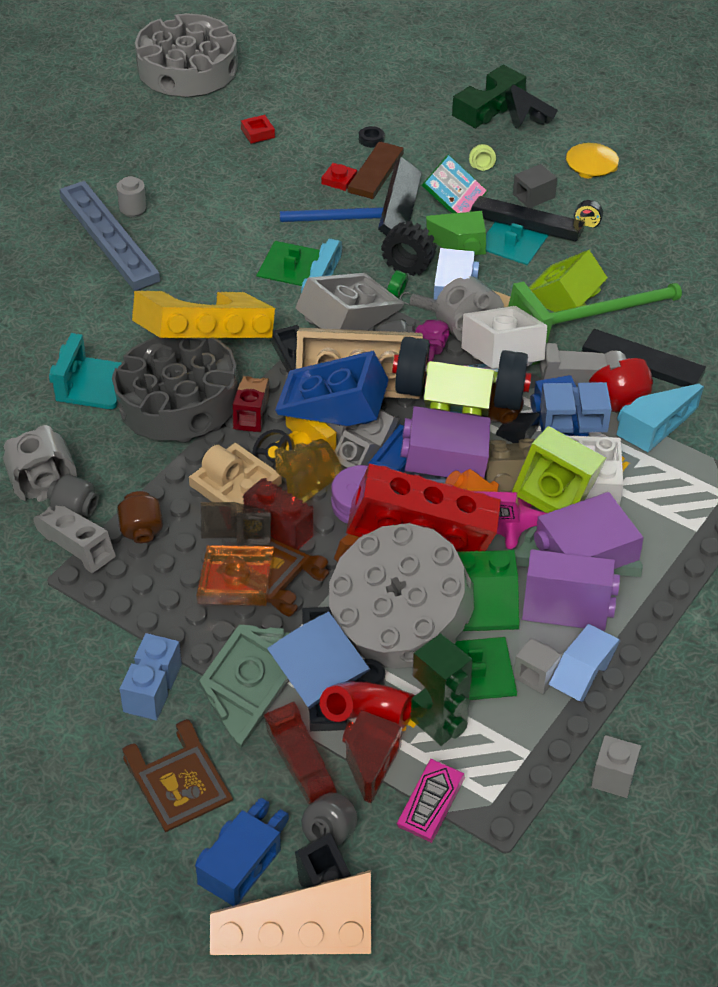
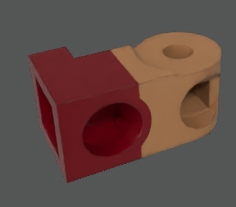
[233,376,270,432]

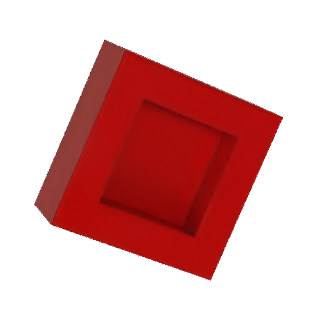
[241,115,275,144]
[321,163,357,191]

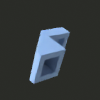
[548,624,621,702]

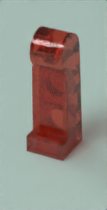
[264,701,337,805]

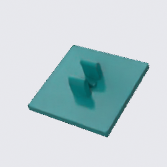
[486,222,549,265]

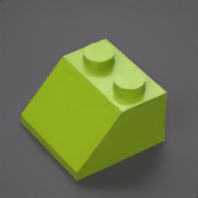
[529,250,608,312]
[512,426,606,513]

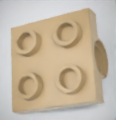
[189,443,282,519]

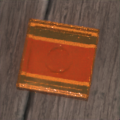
[196,545,275,606]

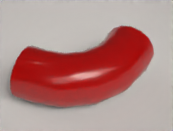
[320,681,415,728]

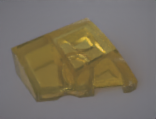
[274,439,342,508]

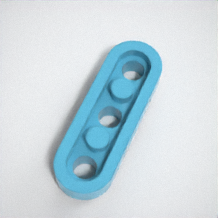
[301,239,342,293]

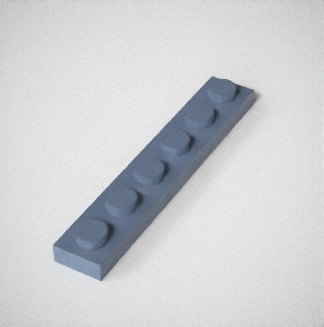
[59,181,160,291]

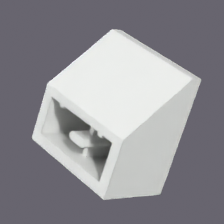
[566,435,624,506]

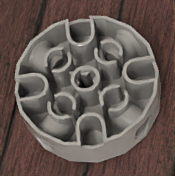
[135,13,238,97]
[329,523,474,669]

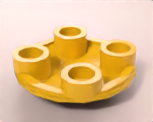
[566,143,619,179]

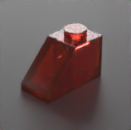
[342,710,402,803]

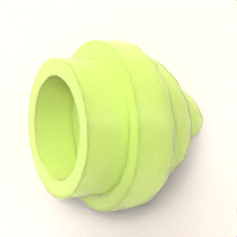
[469,144,496,171]

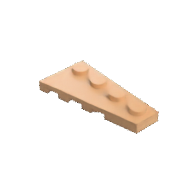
[210,870,371,955]

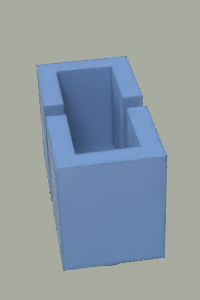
[540,382,612,433]
[120,633,182,720]

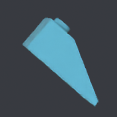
[616,384,704,452]

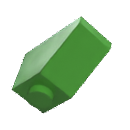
[426,211,486,255]

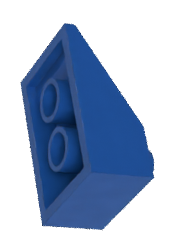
[275,350,389,426]

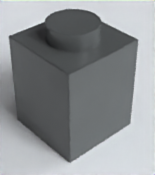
[513,164,557,208]

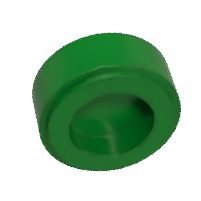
[387,270,408,299]

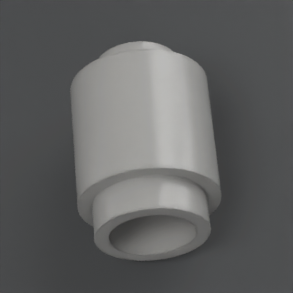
[116,176,147,217]

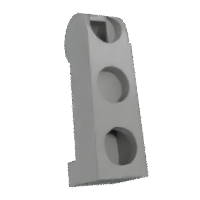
[539,343,626,385]
[33,506,116,573]

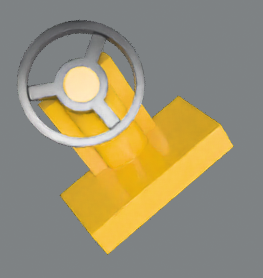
[252,416,337,473]

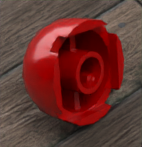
[589,358,653,413]

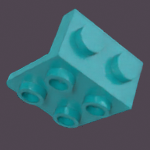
[49,333,122,409]

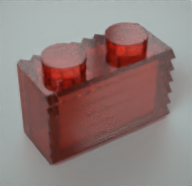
[242,478,313,550]

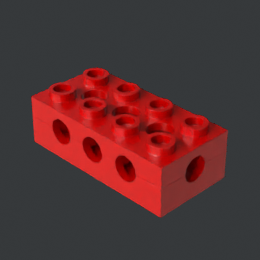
[346,463,501,552]

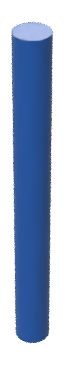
[280,207,384,222]

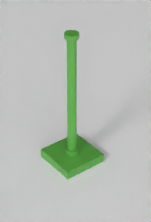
[508,281,682,365]

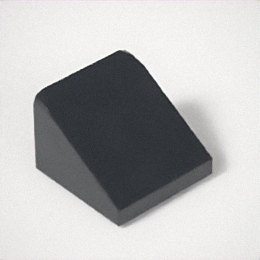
[496,413,540,443]

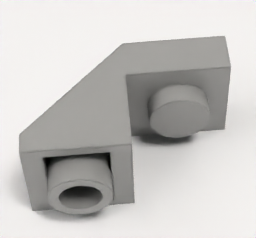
[331,409,399,468]

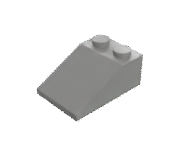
[295,273,404,331]

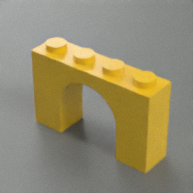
[132,291,275,338]

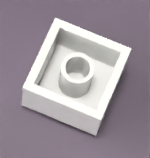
[461,306,547,369]

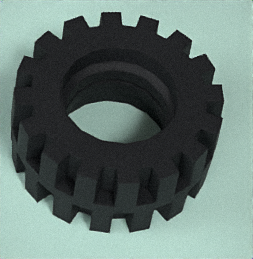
[381,221,437,276]

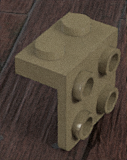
[485,438,536,492]

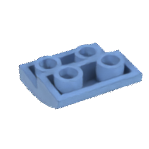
[267,612,370,709]

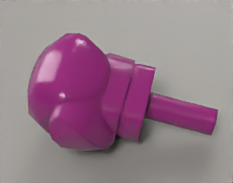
[415,320,449,362]

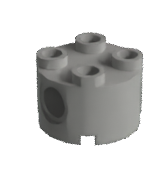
[435,276,504,342]
[3,425,77,502]

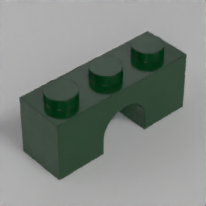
[452,64,527,129]
[411,633,473,746]

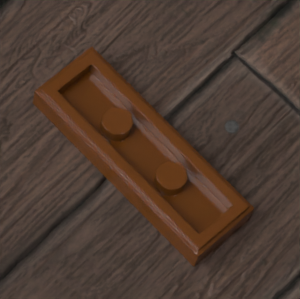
[348,141,404,199]

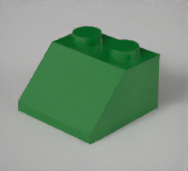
[457,550,520,631]

